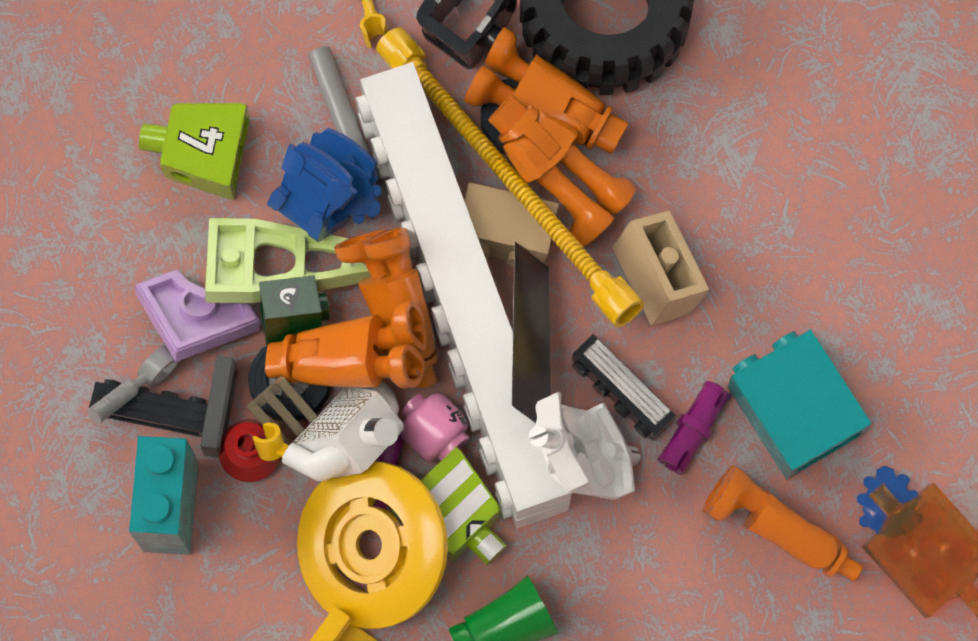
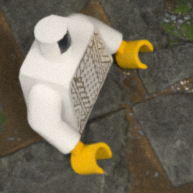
[253,380,404,481]

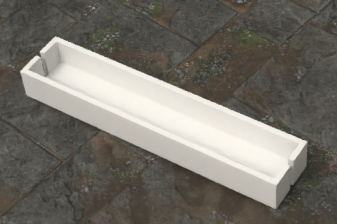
[355,62,572,529]

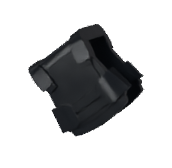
[416,0,517,69]

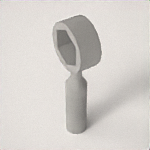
[88,345,180,424]

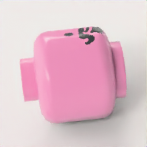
[400,393,469,462]

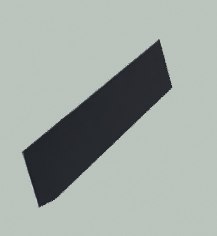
[511,242,551,424]

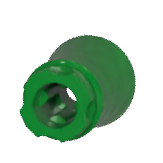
[448,575,559,641]

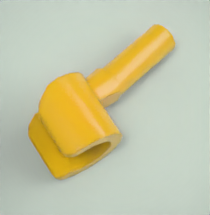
[359,0,389,49]

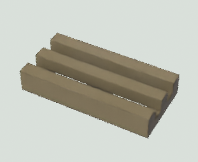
[246,375,318,477]

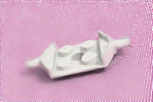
[529,392,641,500]

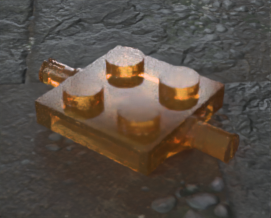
[862,483,978,618]

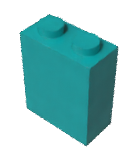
[727,329,872,480]
[129,436,199,555]

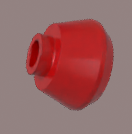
[218,419,281,482]

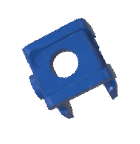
[267,128,379,242]

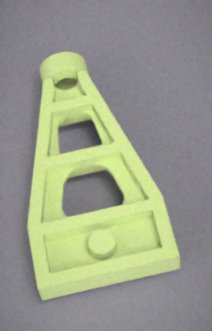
[205,218,370,303]

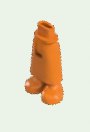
[464,27,629,154]
[334,227,438,388]
[265,301,427,389]
[702,465,863,582]

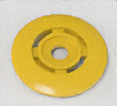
[297,461,448,629]

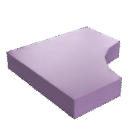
[135,269,260,362]

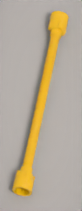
[376,27,644,328]

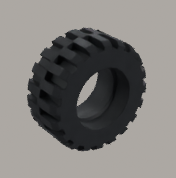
[520,0,694,95]

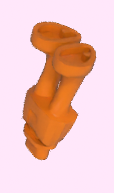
[488,94,636,247]

